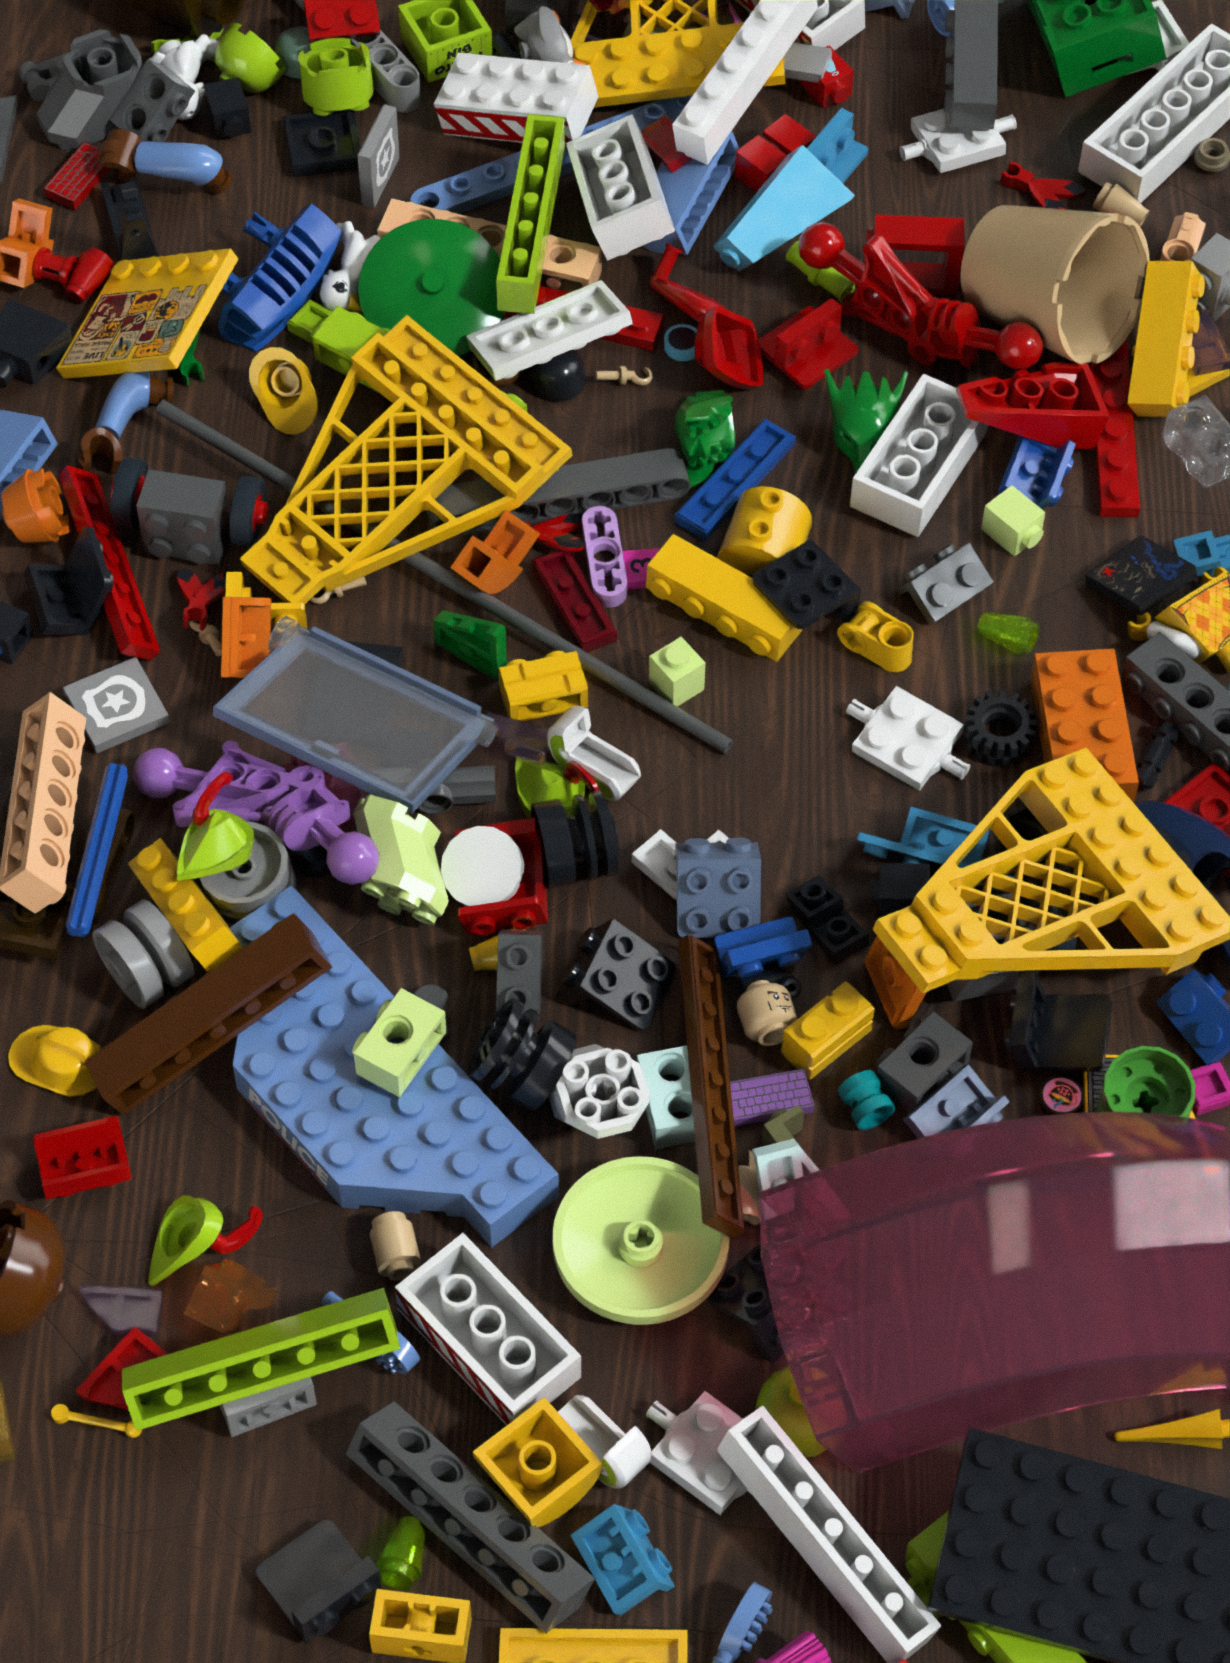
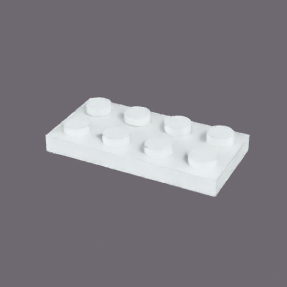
[466,280,633,381]

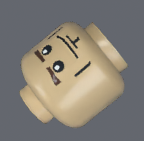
[737,980,797,1046]

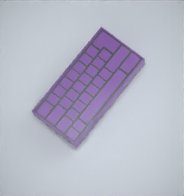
[730,1069,814,1127]

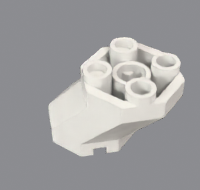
[548,1044,650,1139]

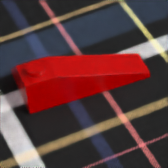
[956,362,1110,449]

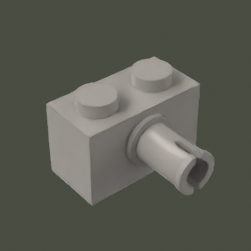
[1191,233,1230,326]

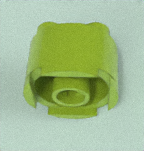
[298,38,374,116]

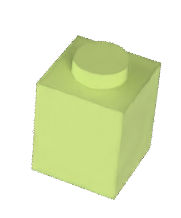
[981,485,1045,557]
[649,637,706,707]

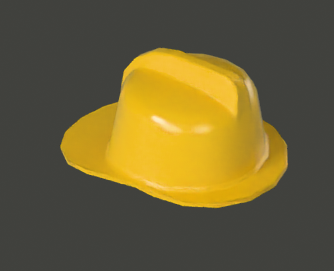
[249,347,318,435]
[8,1025,101,1097]

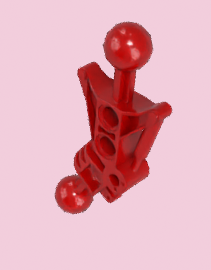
[798,222,1043,370]

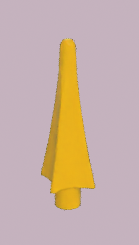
[1114,1409,1230,1449]

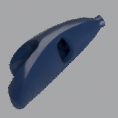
[1132,800,1230,967]

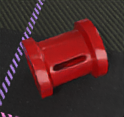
[32,247,78,288]

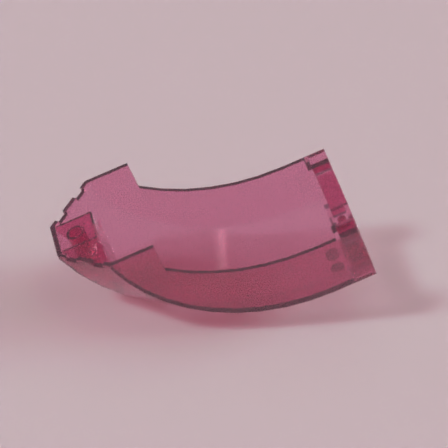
[759,1112,1230,1474]

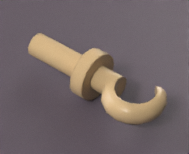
[595,366,652,386]
[309,576,367,604]
[189,615,222,656]

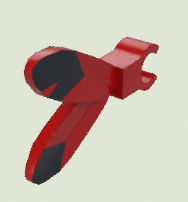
[1000,162,1086,209]
[525,514,584,552]
[176,568,226,631]

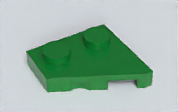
[433,610,507,681]

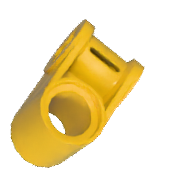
[837,601,914,672]

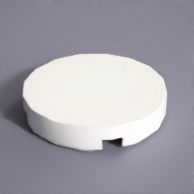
[441,826,525,906]

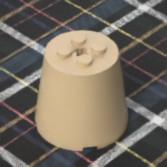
[961,205,1150,365]

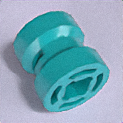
[837,1070,895,1130]

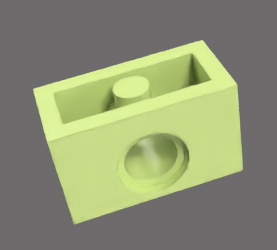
[352,988,446,1098]

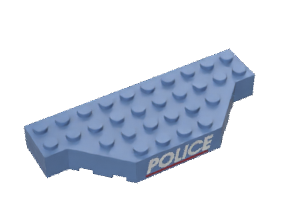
[230,885,559,1248]

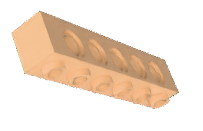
[377,198,602,293]
[0,692,86,914]

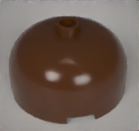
[0,1200,65,1338]

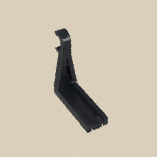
[101,176,158,261]

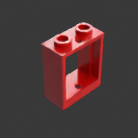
[863,214,965,296]

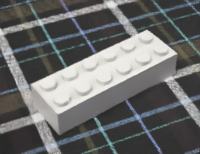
[1078,23,1230,203]

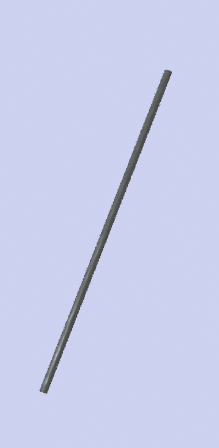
[156,400,733,754]

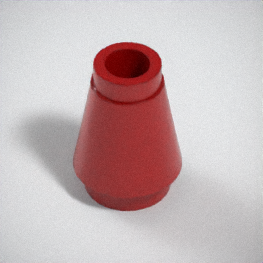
[64,247,114,304]

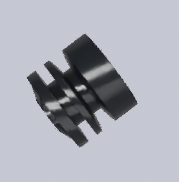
[531,790,619,888]
[467,997,577,1112]

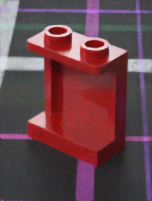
[455,817,548,936]

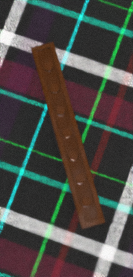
[678,934,744,1239]

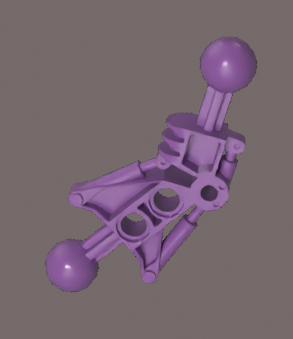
[133,740,380,885]

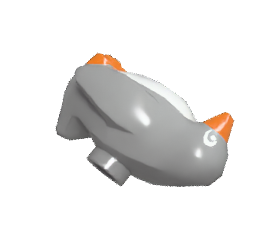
[514,6,585,65]

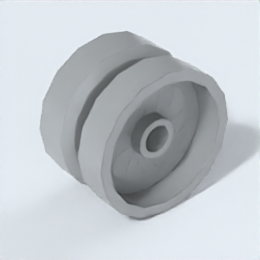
[200,822,297,926]
[92,899,195,1009]

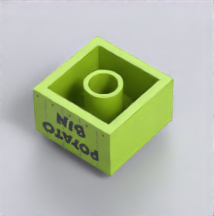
[398,0,492,83]

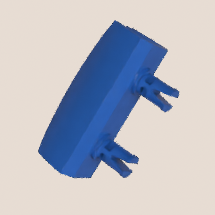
[218,203,342,352]

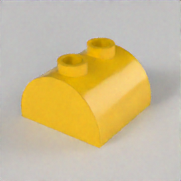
[717,486,812,575]
[473,1397,603,1527]

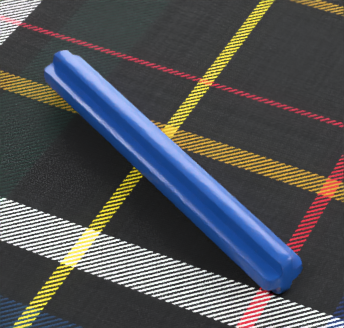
[66,763,128,938]

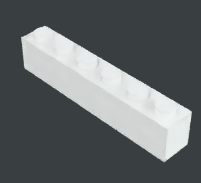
[672,0,818,165]
[717,1405,941,1663]

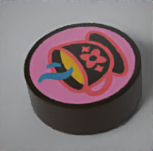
[1039,1076,1084,1121]

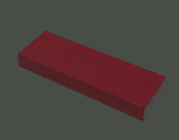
[532,550,618,653]

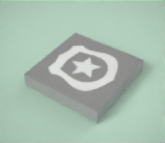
[357,104,400,209]
[63,657,170,754]

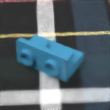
[807,108,868,183]
[570,1504,675,1616]

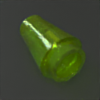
[977,611,1039,654]
[376,1517,427,1590]

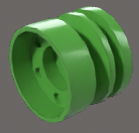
[1097,1046,1195,1158]

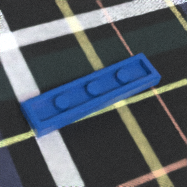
[675,418,796,541]

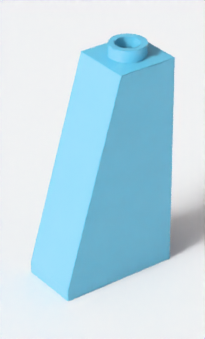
[713,145,855,272]

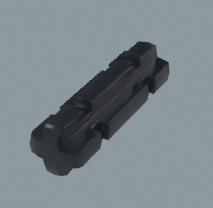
[1136,721,1180,792]

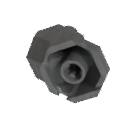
[37,29,142,151]

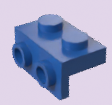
[998,435,1076,510]
[713,917,812,978]
[1155,969,1230,1065]

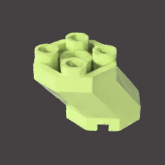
[353,794,449,925]

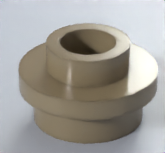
[1194,138,1230,172]

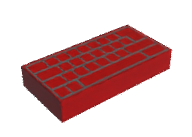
[641,114,693,173]
[43,142,112,210]

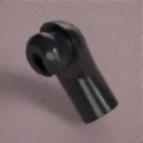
[737,967,802,1001]

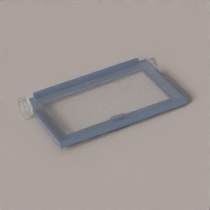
[212,616,497,814]

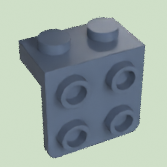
[675,838,761,938]

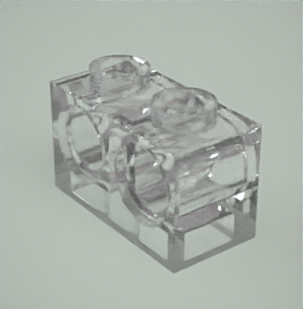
[1162,395,1230,488]

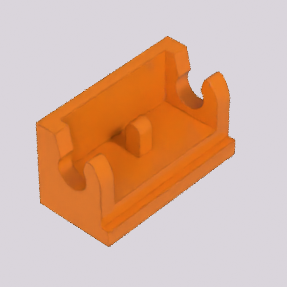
[221,596,271,678]

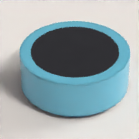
[664,324,697,361]

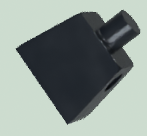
[0,298,73,388]

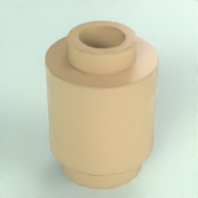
[369,1211,421,1281]

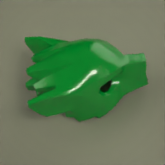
[824,369,908,474]
[674,390,735,488]

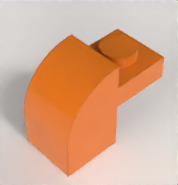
[0,198,54,288]
[450,510,540,594]

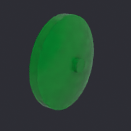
[358,219,505,360]

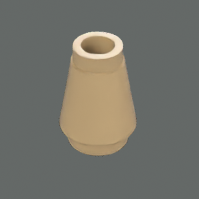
[1092,182,1150,227]

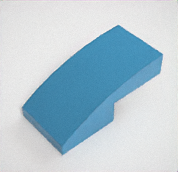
[1174,530,1230,576]

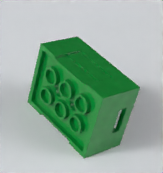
[1026,0,1166,98]

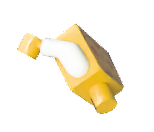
[1127,567,1230,673]

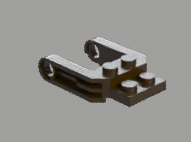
[0,790,135,959]

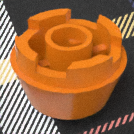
[1,468,72,543]

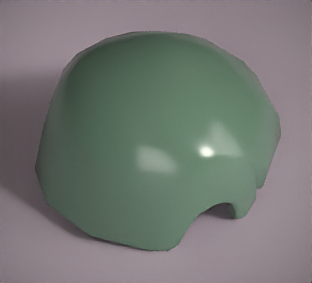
[274,26,312,79]

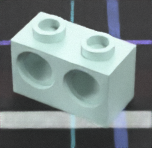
[637,1045,695,1149]

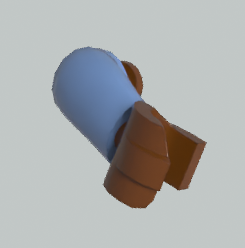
[96,129,232,194]
[75,371,174,474]

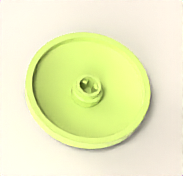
[553,1157,730,1325]

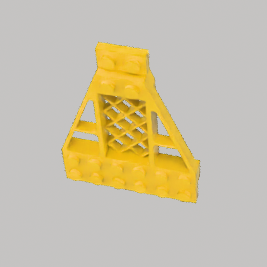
[571,0,786,108]
[240,315,573,604]
[872,748,1230,993]

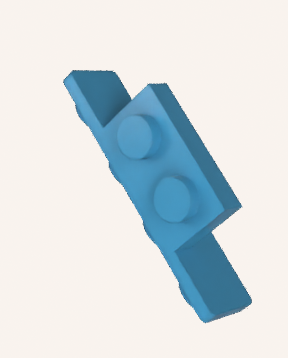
[856,806,1014,893]

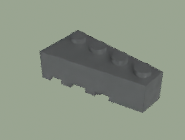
[944,0,998,129]

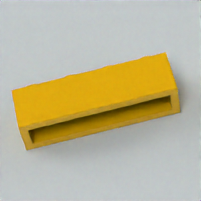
[1127,261,1205,417]
[646,534,802,662]
[128,838,243,972]

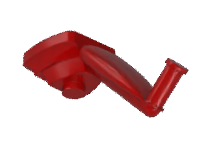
[650,243,764,390]

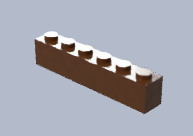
[84,913,332,1115]

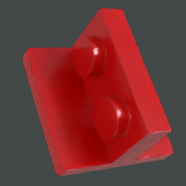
[759,298,859,390]

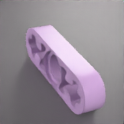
[582,506,627,608]

